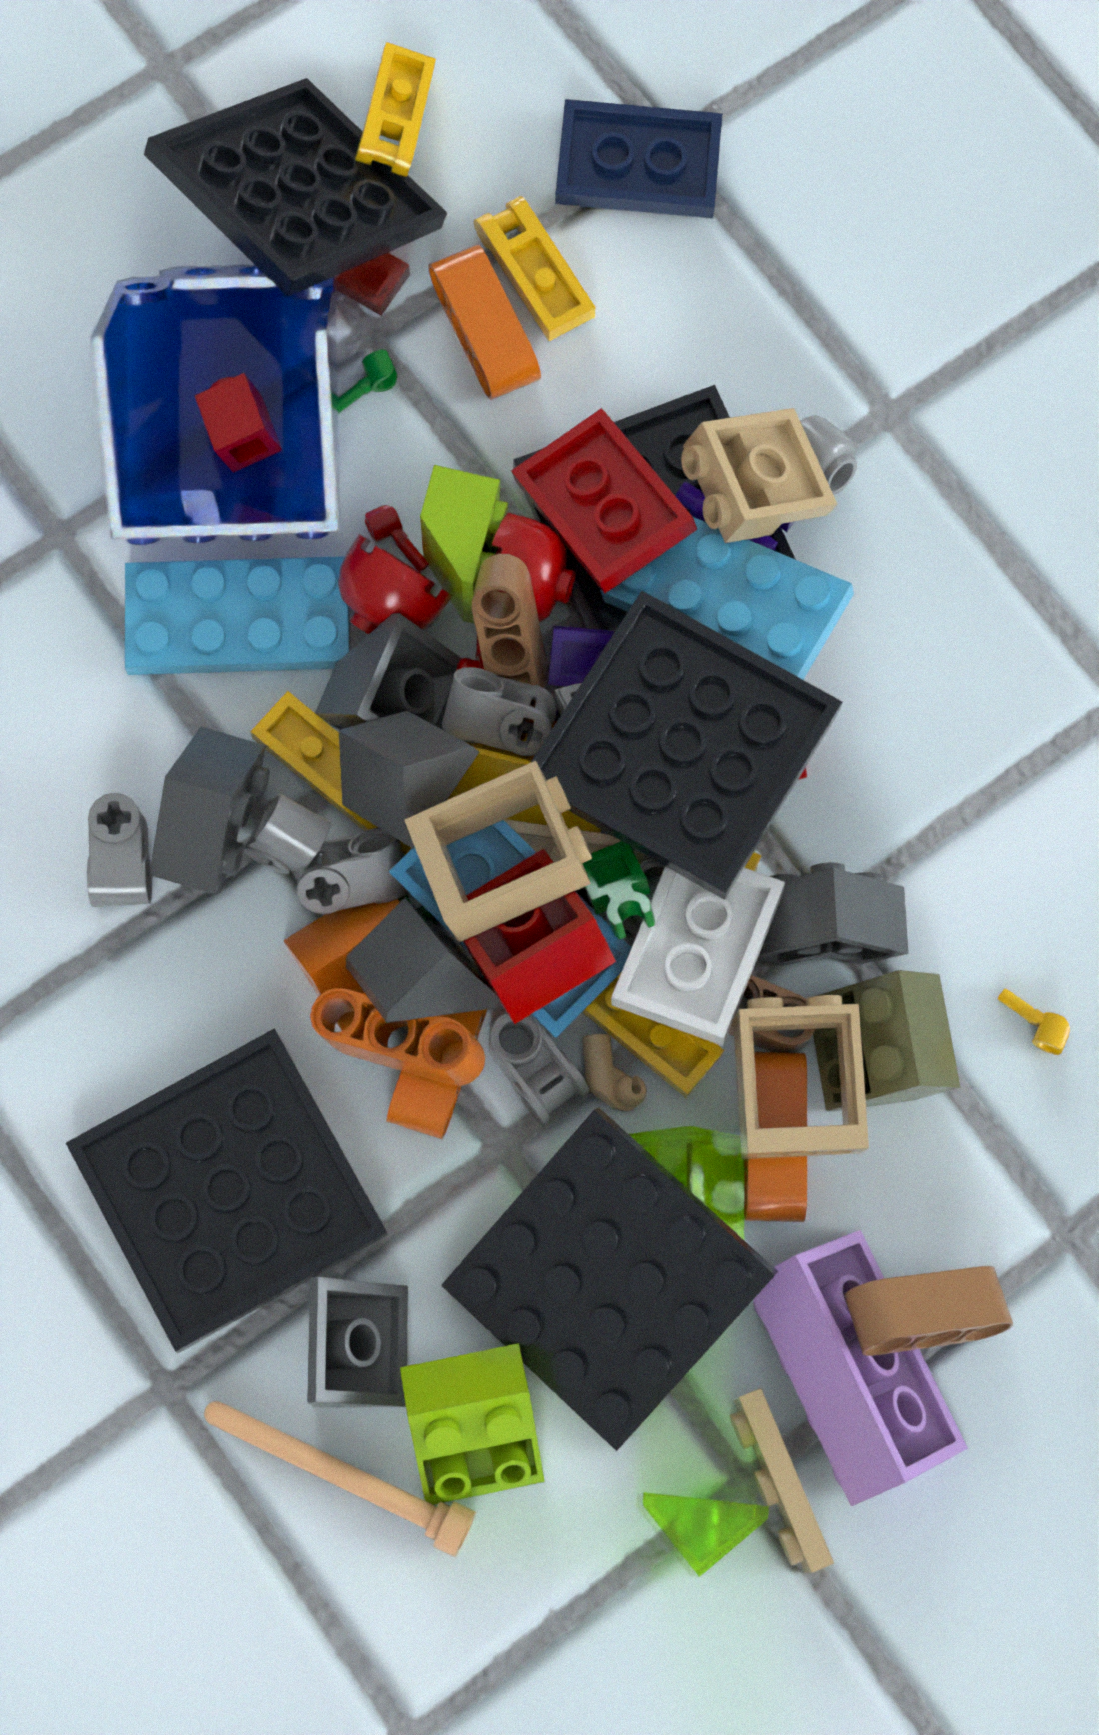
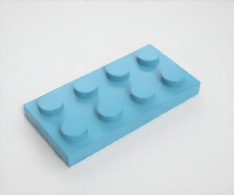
[600,517,854,680]
[125,556,350,675]

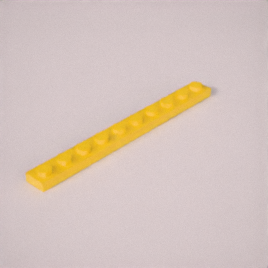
[250,691,725,1098]

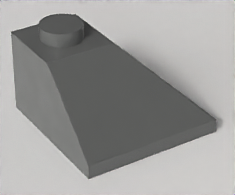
[315,613,462,730]

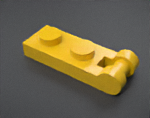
[355,42,436,177]
[473,196,596,341]

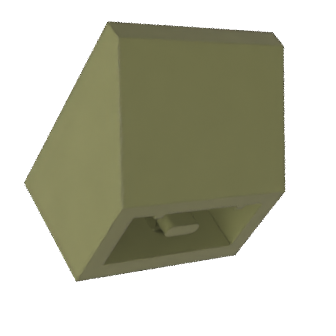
[813,970,961,1112]

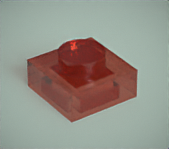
[335,253,410,316]

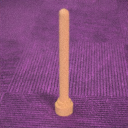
[204,1401,476,1557]

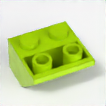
[420,465,509,624]
[400,1343,545,1505]

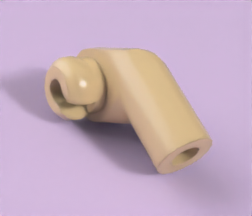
[582,1034,647,1111]

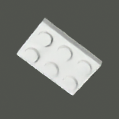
[611,866,785,1046]

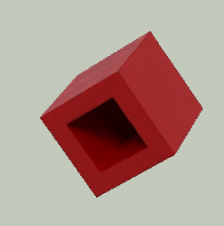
[194,373,282,473]

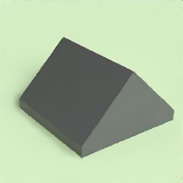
[339,711,479,849]
[346,898,499,1023]
[307,1277,408,1407]

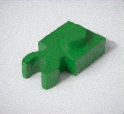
[582,841,655,939]

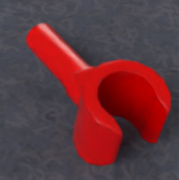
[364,505,429,573]

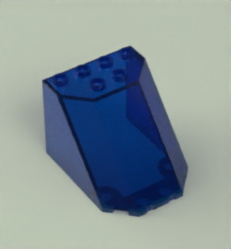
[91,264,340,545]

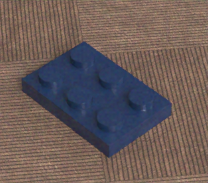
[555,99,723,218]

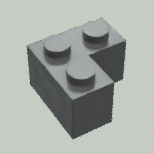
[149,727,270,894]
[757,862,909,966]

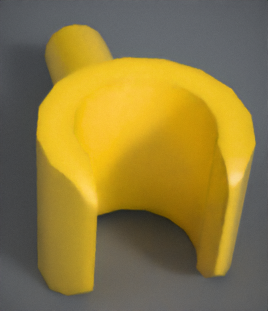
[997,988,1070,1055]

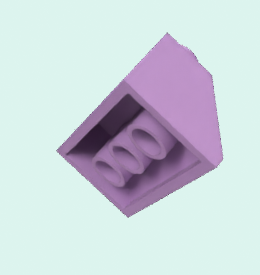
[753,1230,968,1506]

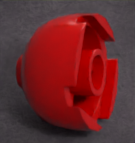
[492,513,576,623]
[338,534,453,635]

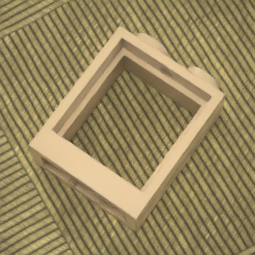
[404,761,592,942]
[733,995,869,1159]

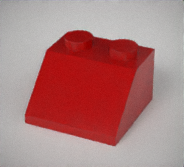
[462,848,616,1024]

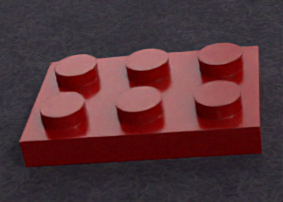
[511,408,698,594]

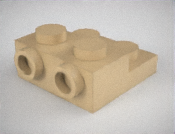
[681,408,837,543]

